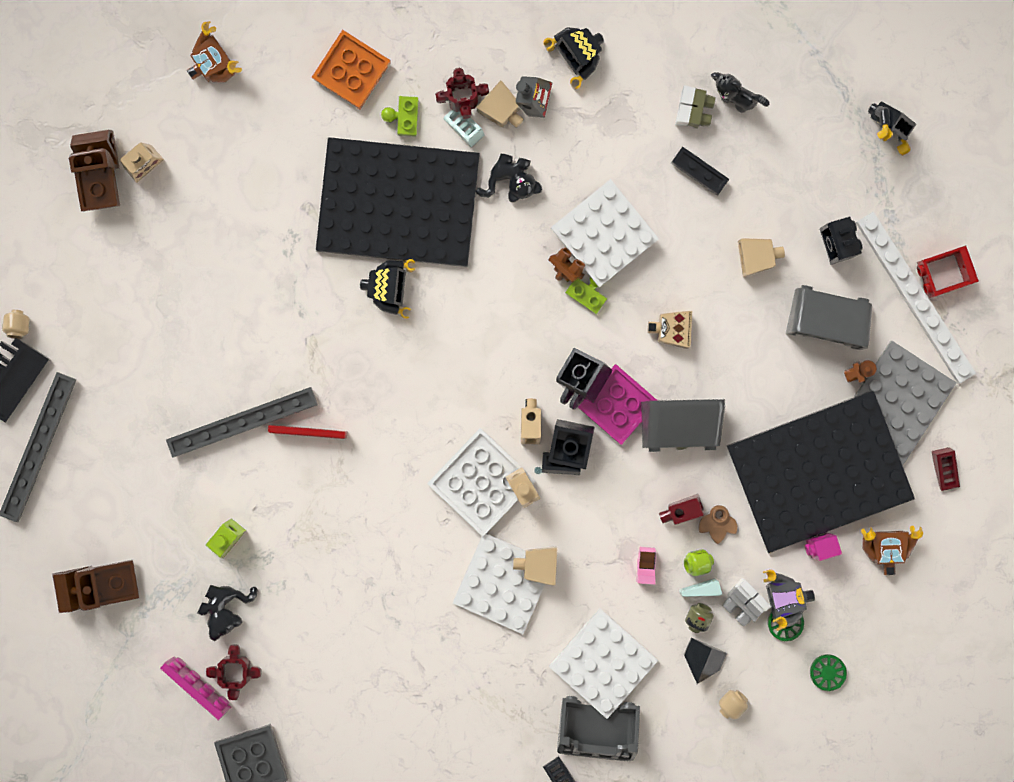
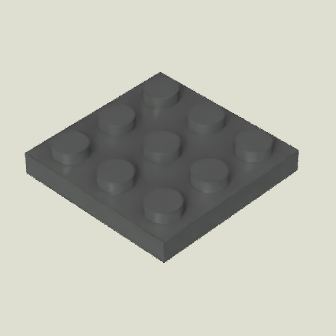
[214,724,288,782]

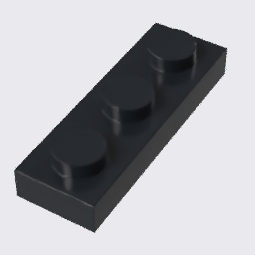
[671,146,729,196]

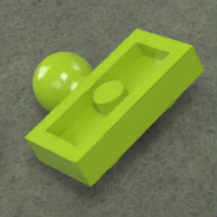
[381,96,418,136]
[565,278,607,314]

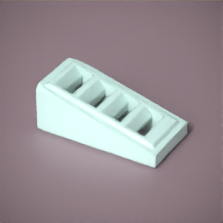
[443,110,484,147]
[679,578,723,597]

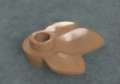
[698,505,737,544]

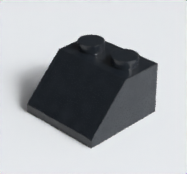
[548,419,595,470]

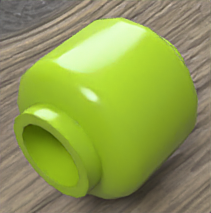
[684,549,714,577]

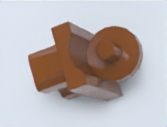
[548,247,585,282]
[844,360,877,383]

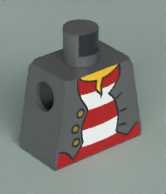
[516,76,552,118]

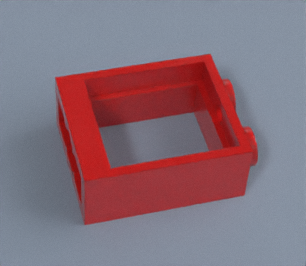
[917,245,979,298]

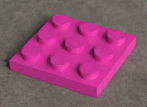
[578,364,658,445]

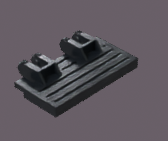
[0,338,50,423]

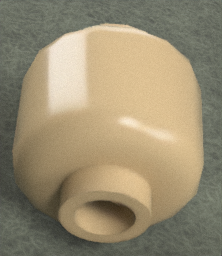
[2,310,30,339]
[719,690,748,719]

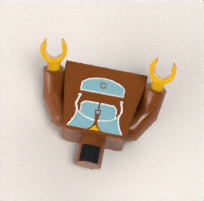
[186,21,242,83]
[861,526,923,575]

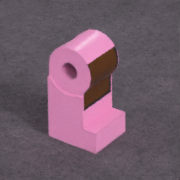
[636,547,656,584]

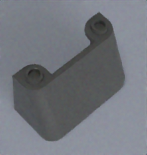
[786,285,872,350]
[641,399,725,452]
[557,696,640,761]

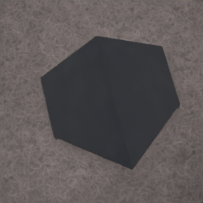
[684,637,727,684]

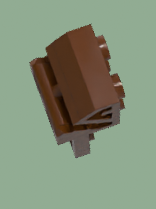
[69,130,120,212]
[52,560,139,613]

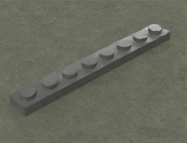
[0,372,77,522]
[166,387,318,458]

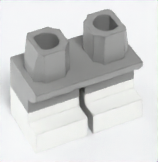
[722,578,771,626]

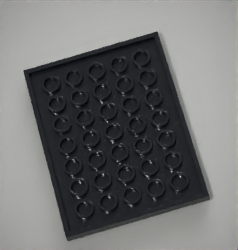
[316,137,480,267]
[726,390,915,554]

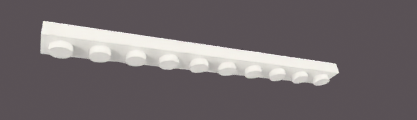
[856,211,976,384]

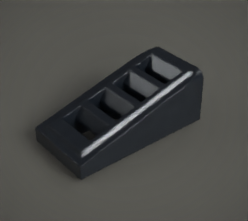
[543,756,576,782]

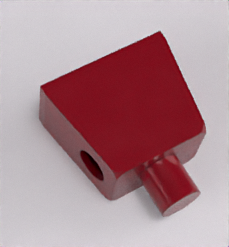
[659,494,705,525]

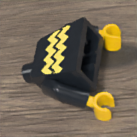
[543,27,604,89]
[868,101,917,156]
[360,259,416,318]

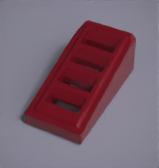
[932,447,960,491]

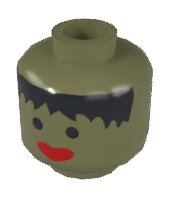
[685,603,714,633]

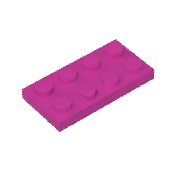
[160,657,231,721]

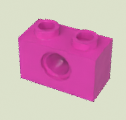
[805,533,842,561]

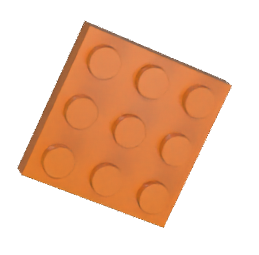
[312,29,391,109]

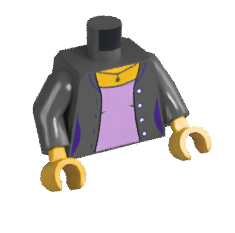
[763,569,815,631]

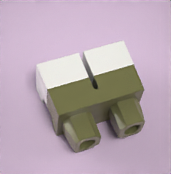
[675,85,716,129]

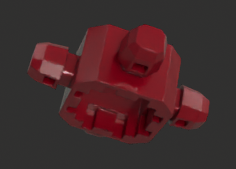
[435,68,489,119]
[206,644,262,700]

